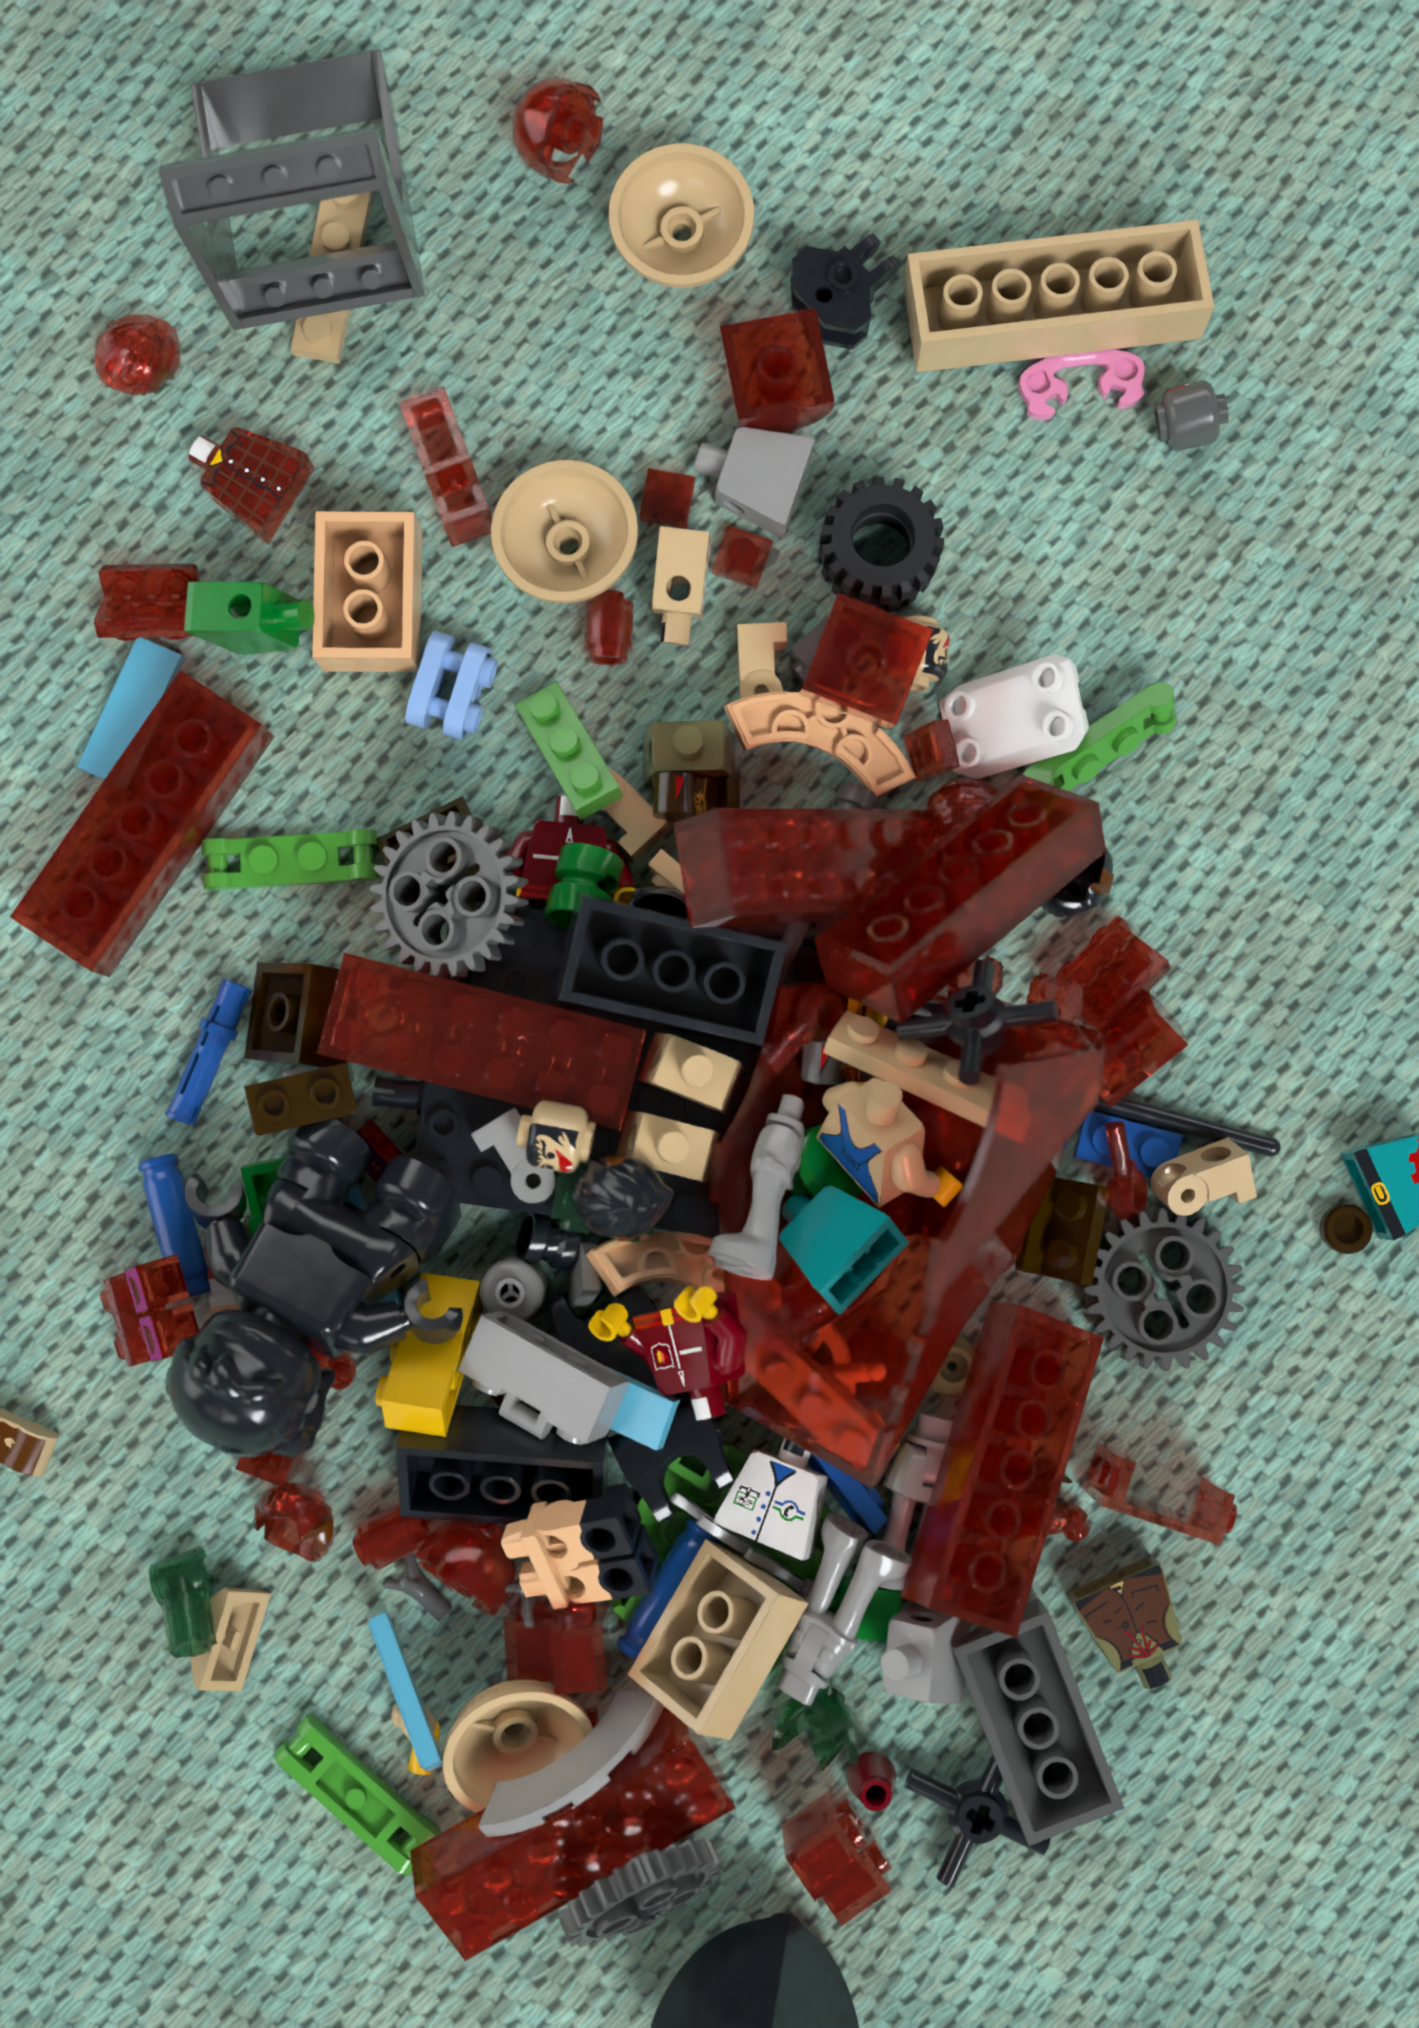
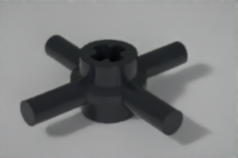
[897,959,1059,1086]
[904,1754,1051,1888]

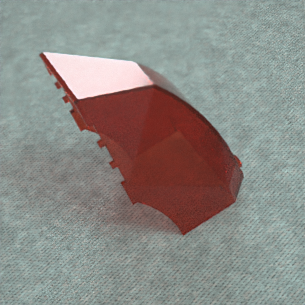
[709,949,1105,1487]

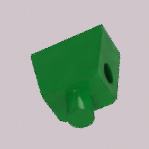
[184,582,314,655]

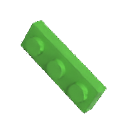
[514,681,624,820]

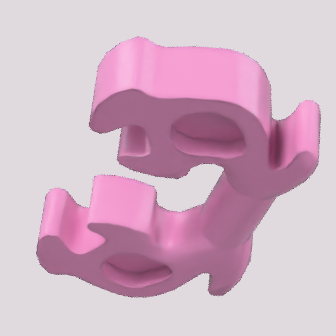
[1018,349,1145,420]

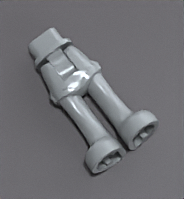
[709,1094,805,1280]
[776,1514,913,1705]

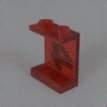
[1083,1442,1237,1545]

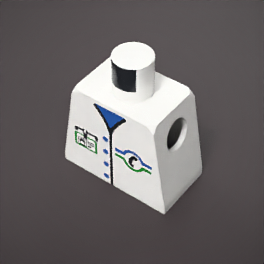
[713,1428,827,1560]

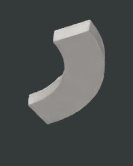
[478,1690,664,1838]

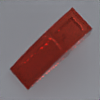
[399,387,492,547]

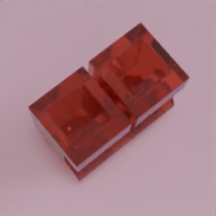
[99,1254,199,1367]

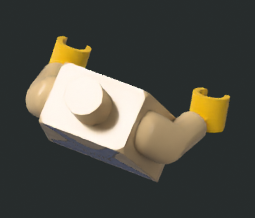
[816,1078,963,1207]

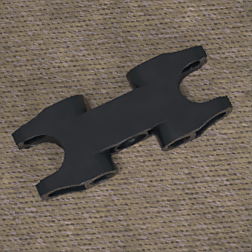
[547,1286,735,1522]

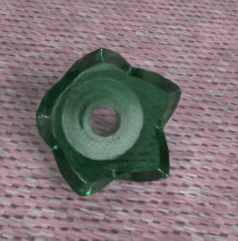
[772,1686,858,1771]

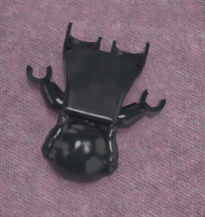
[165,1118,463,1458]

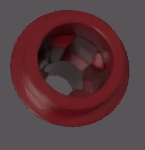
[846,1752,897,1812]

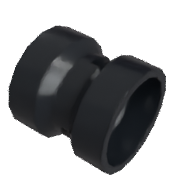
[516,1212,581,1271]

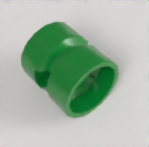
[544,843,624,930]

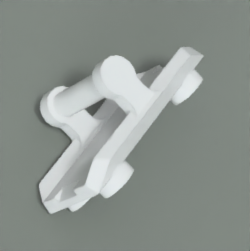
[939,654,1089,779]

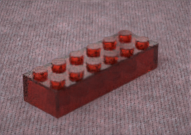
[10,670,275,977]
[814,774,1106,1024]
[674,808,947,928]
[317,953,647,1131]
[900,1302,1104,1638]
[410,1707,736,1961]

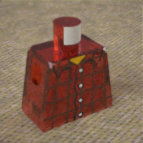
[188,427,315,545]

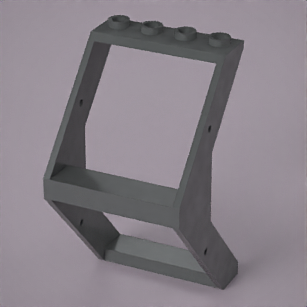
[158,49,425,330]

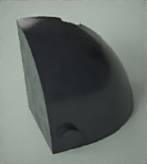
[650,1913,859,2028]

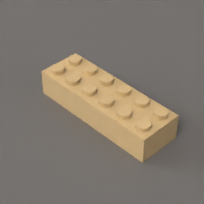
[903,220,1215,373]

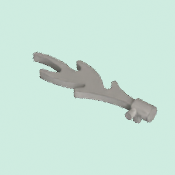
[669,1491,814,1600]

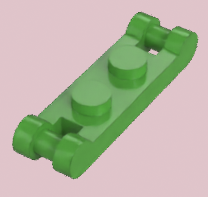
[1023,682,1177,815]
[201,829,379,891]
[273,1714,442,1876]

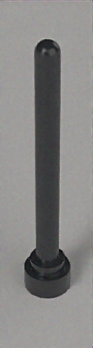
[1048,1069,1281,1157]

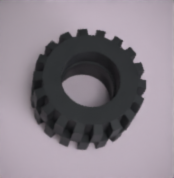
[818,476,944,613]

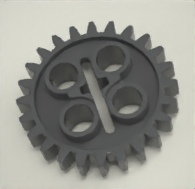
[369,811,529,978]
[1080,1208,1246,1371]
[559,1838,723,1948]

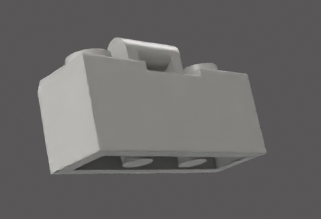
[458,1311,631,1445]

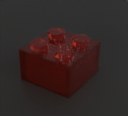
[798,593,933,730]

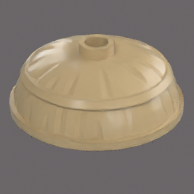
[609,143,754,288]
[491,460,638,603]
[442,1679,593,1815]

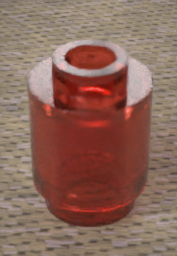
[584,590,634,665]
[352,1503,432,1570]

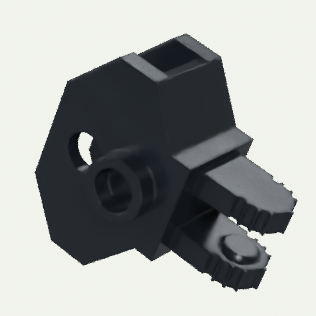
[790,233,902,350]

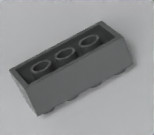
[952,1598,1125,1846]

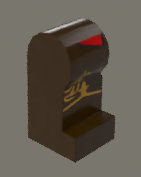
[652,772,740,829]

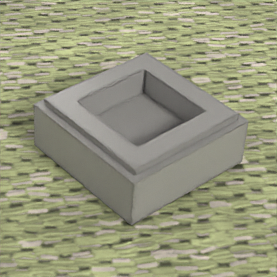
[568,1243,601,1310]

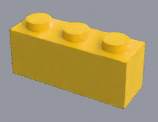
[375,1272,483,1437]

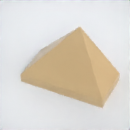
[186,1588,271,1691]

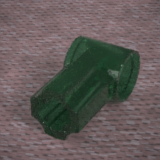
[149,1547,217,1658]

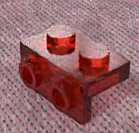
[93,563,200,641]
[1051,916,1171,1038]

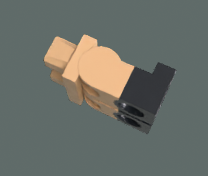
[501,1483,659,1609]

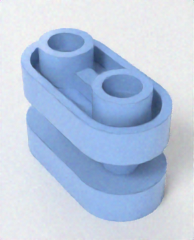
[405,631,498,741]

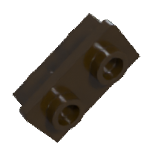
[244,1062,357,1136]
[1015,1173,1110,1286]

